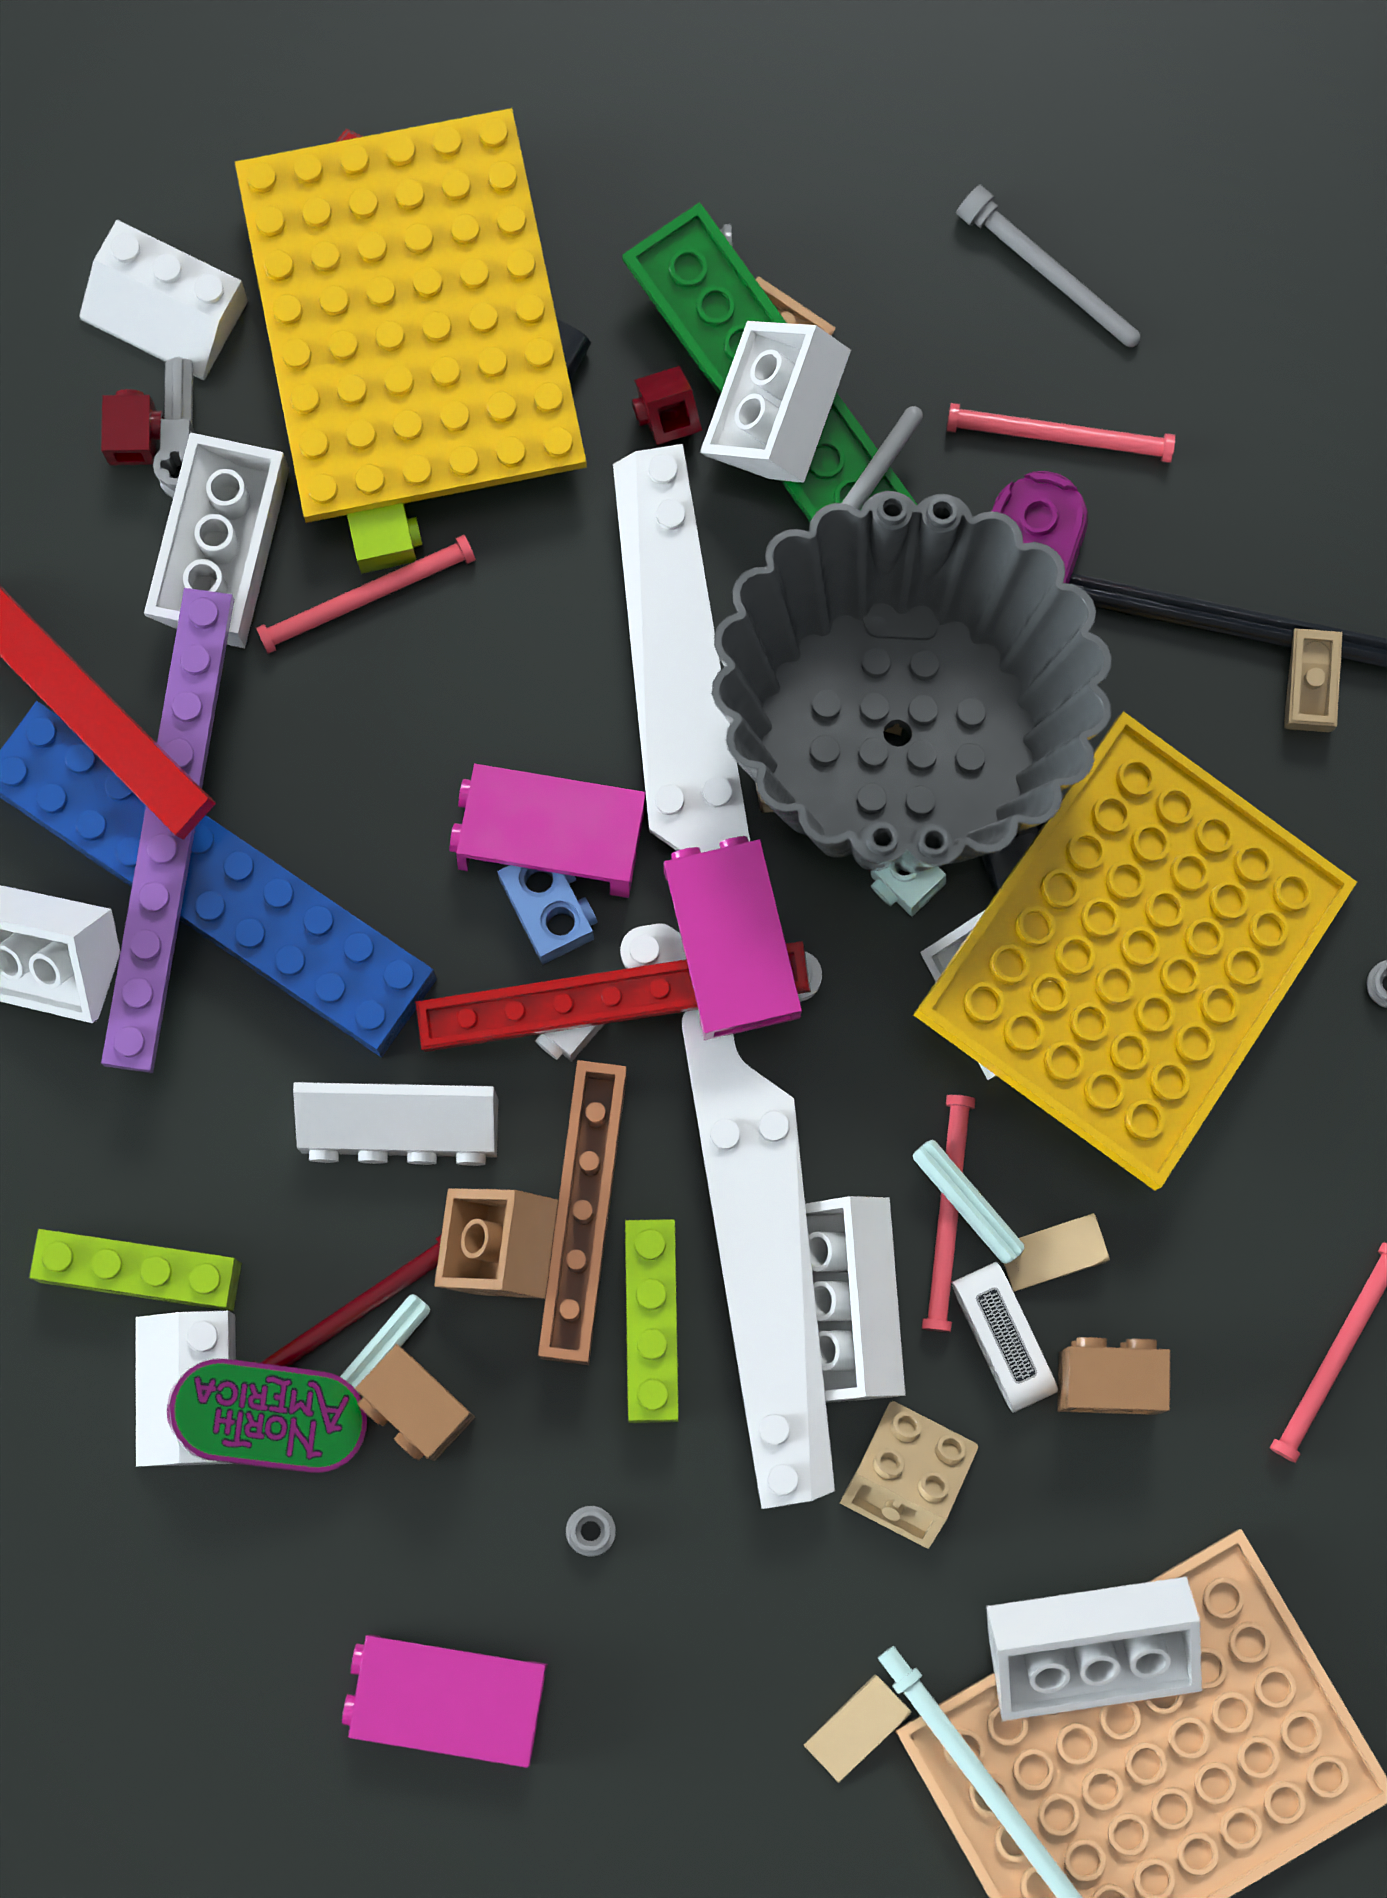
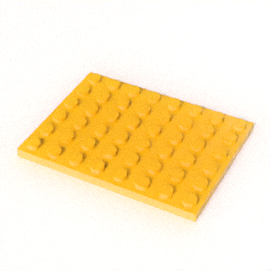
[235,108,587,523]
[914,711,1357,1191]

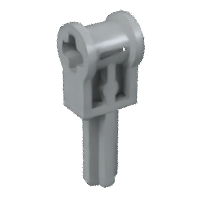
[153,357,195,498]

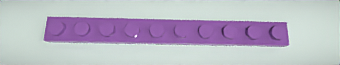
[101,588,234,1073]

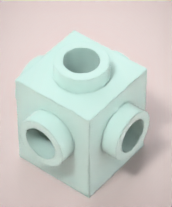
[871,862,946,917]

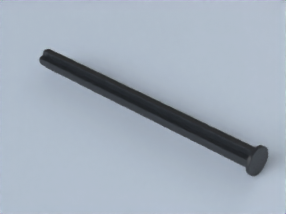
[1069,573,1387,667]

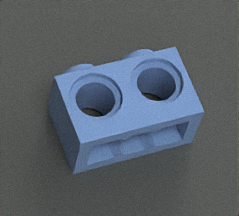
[497,865,598,965]

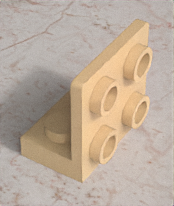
[840,1401,978,1549]

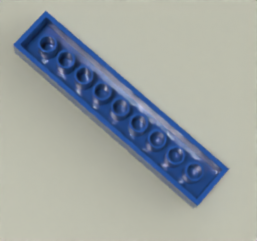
[0,701,437,1058]

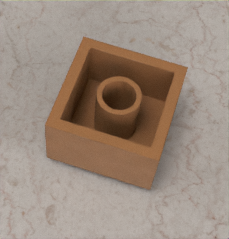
[434,1188,558,1299]
[1058,1337,1170,1415]
[355,1344,476,1461]

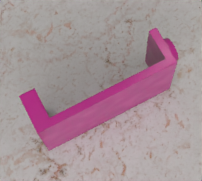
[449,764,646,898]
[664,836,802,1041]
[342,1634,547,1768]

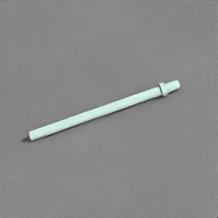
[878,1646,1082,1898]

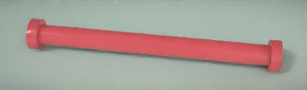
[946,403,1175,463]
[256,534,476,654]
[921,1095,976,1332]
[1270,1242,1387,1463]

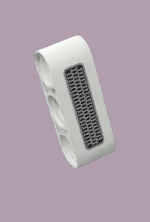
[952,1262,1058,1413]

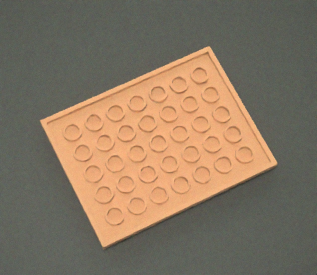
[895,1529,1387,1898]

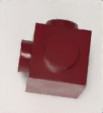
[631,366,702,445]
[101,389,164,465]

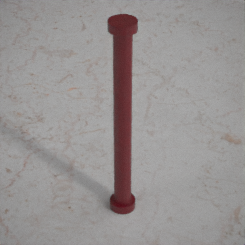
[253,1234,442,1367]

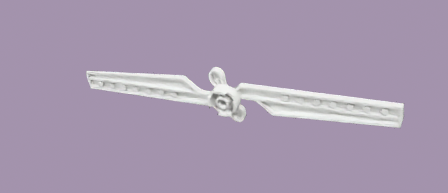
[613,444,835,1509]

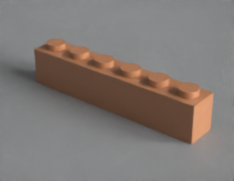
[538,1060,627,1365]

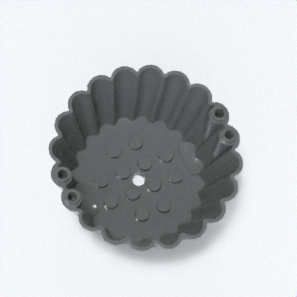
[711,491,1112,873]

